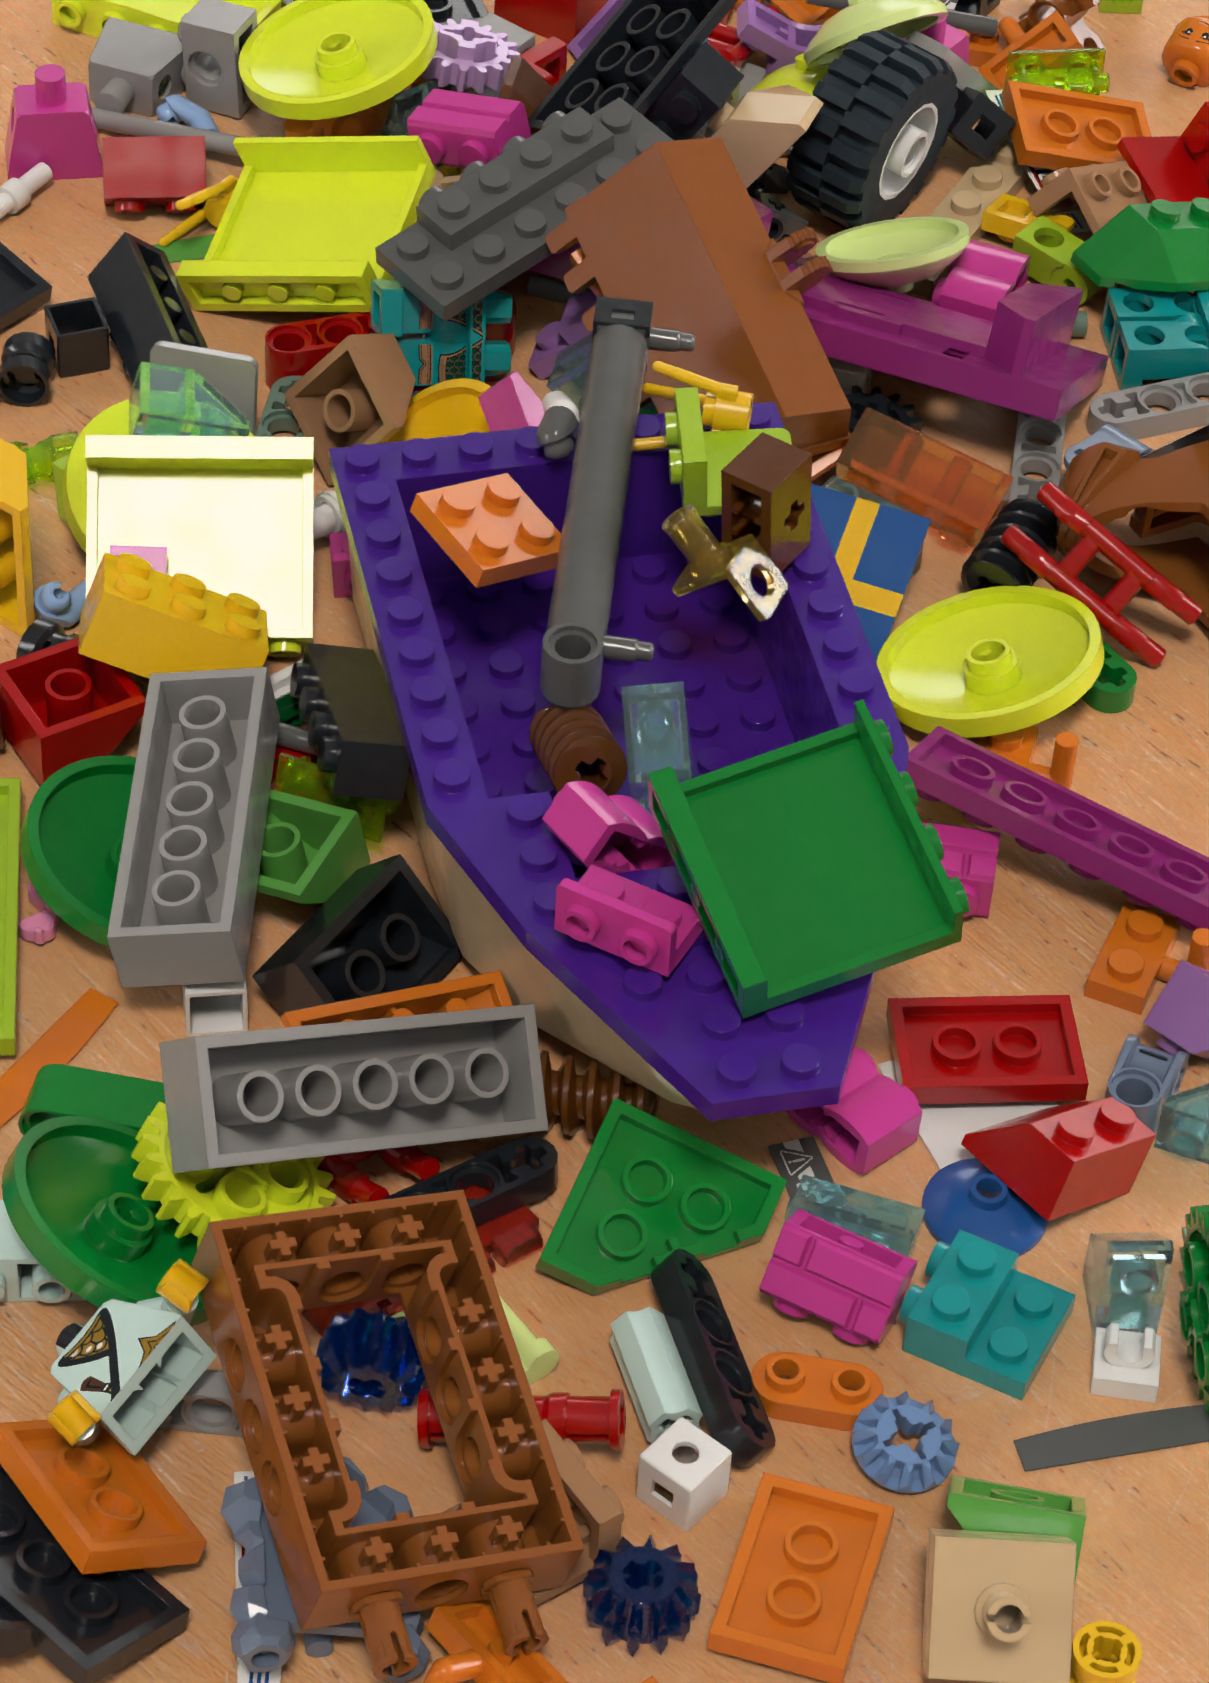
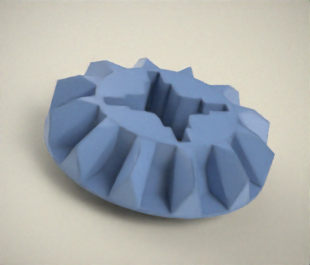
[851,1391,960,1493]

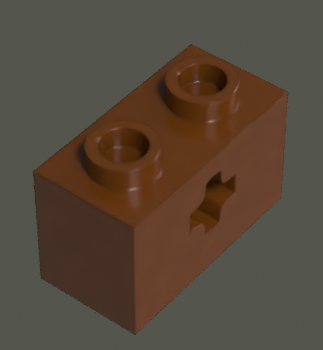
[721,432,812,583]

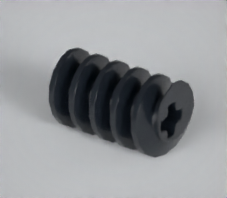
[961,499,1057,592]

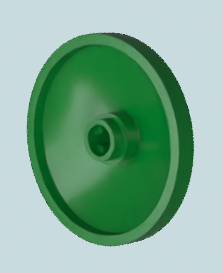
[20,755,136,947]
[2,1116,215,1326]

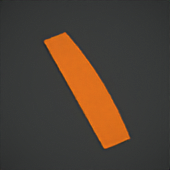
[0,988,119,1128]

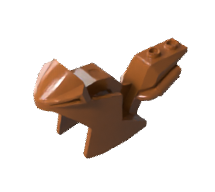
[1056,440,1209,629]

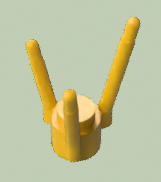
[159,174,239,247]
[634,361,754,451]

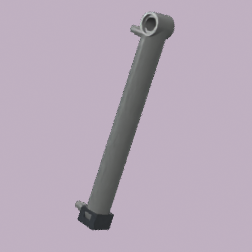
[540,296,695,708]

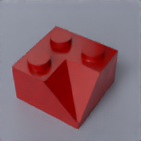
[0,637,146,786]

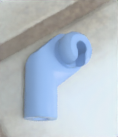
[156,94,220,132]
[34,579,86,628]

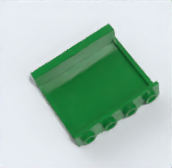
[647,699,970,1018]

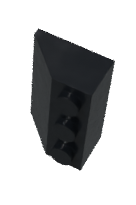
[252,854,463,1016]

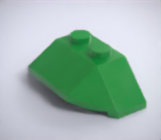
[1070,198,1209,292]

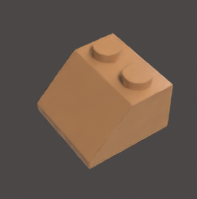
[284,333,416,486]

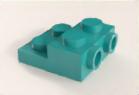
[898,1229,1076,1401]

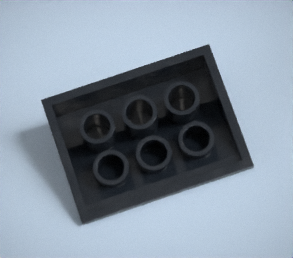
[528,0,737,135]

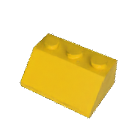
[0,438,35,637]

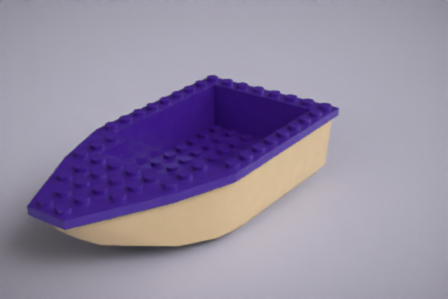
[329,402,909,1121]

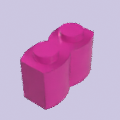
[931,240,1031,322]
[542,781,675,873]
[786,1046,923,1175]

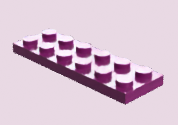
[907,726,1209,932]

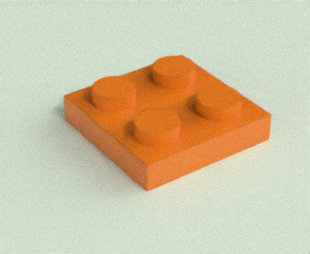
[410,473,561,588]

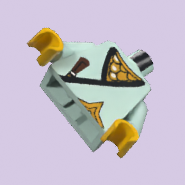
[46,1259,217,1456]

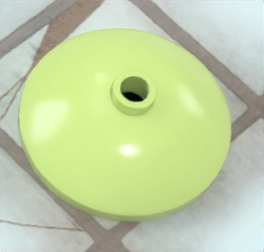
[803,0,948,68]
[815,217,970,293]

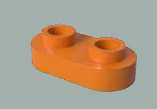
[752,1351,883,1431]

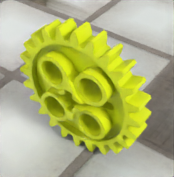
[131,1101,336,1250]

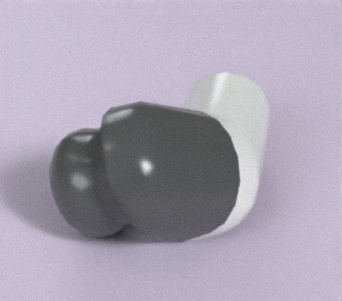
[536,391,580,460]

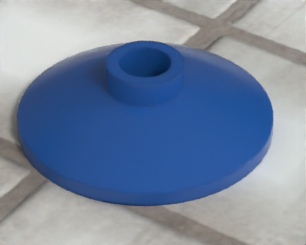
[921,1158,1048,1256]

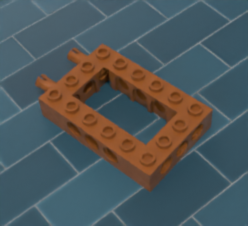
[191,1190,584,1679]

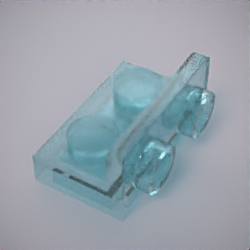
[784,1174,926,1258]

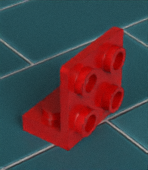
[1117,102,1209,203]

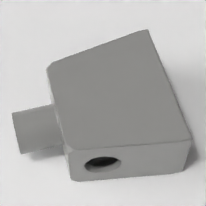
[88,17,186,117]

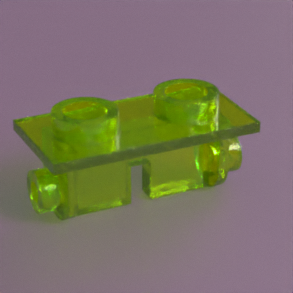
[1004,48,1110,95]
[274,752,400,843]

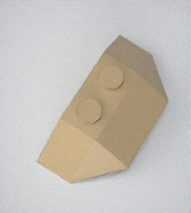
[691,85,824,189]

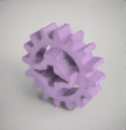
[422,19,520,93]

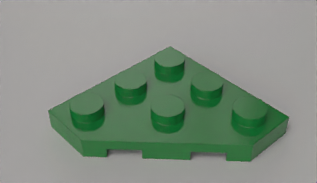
[535,1097,787,1296]

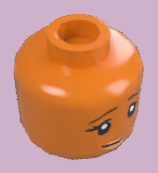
[1162,15,1209,87]

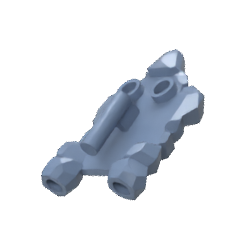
[221,1457,431,1683]

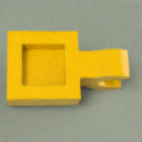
[980,193,1076,243]

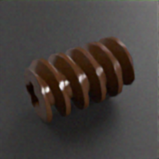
[529,705,628,796]
[540,1050,660,1140]

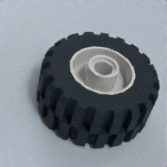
[786,30,958,229]

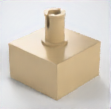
[921,1528,1077,1683]

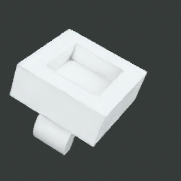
[1090,1323,1162,1403]

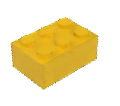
[78,552,269,679]

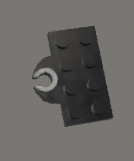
[0,1464,190,1683]

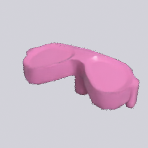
[19,883,60,944]

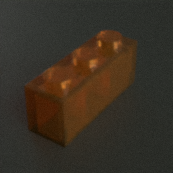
[835,407,1014,548]

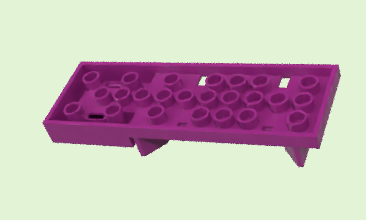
[528,196,1109,422]

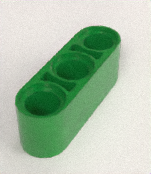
[18,1064,166,1135]

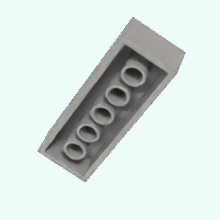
[107,667,280,988]
[159,1004,549,1173]

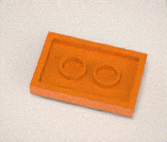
[1001,80,1152,170]
[0,1420,207,1574]
[707,1472,895,1683]

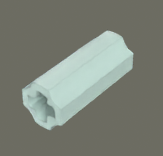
[609,1307,703,1443]

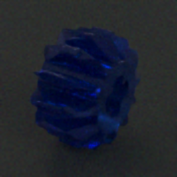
[316,1307,426,1412]
[583,1534,701,1657]

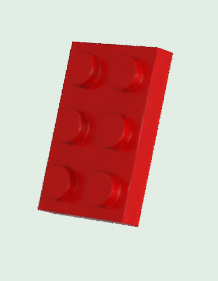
[886,995,1089,1104]

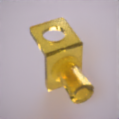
[662,504,789,621]

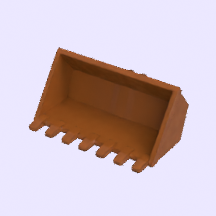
[545,137,852,456]

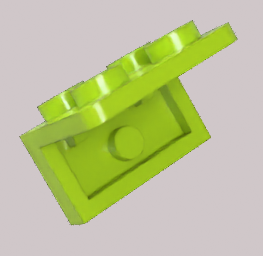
[664,387,792,517]

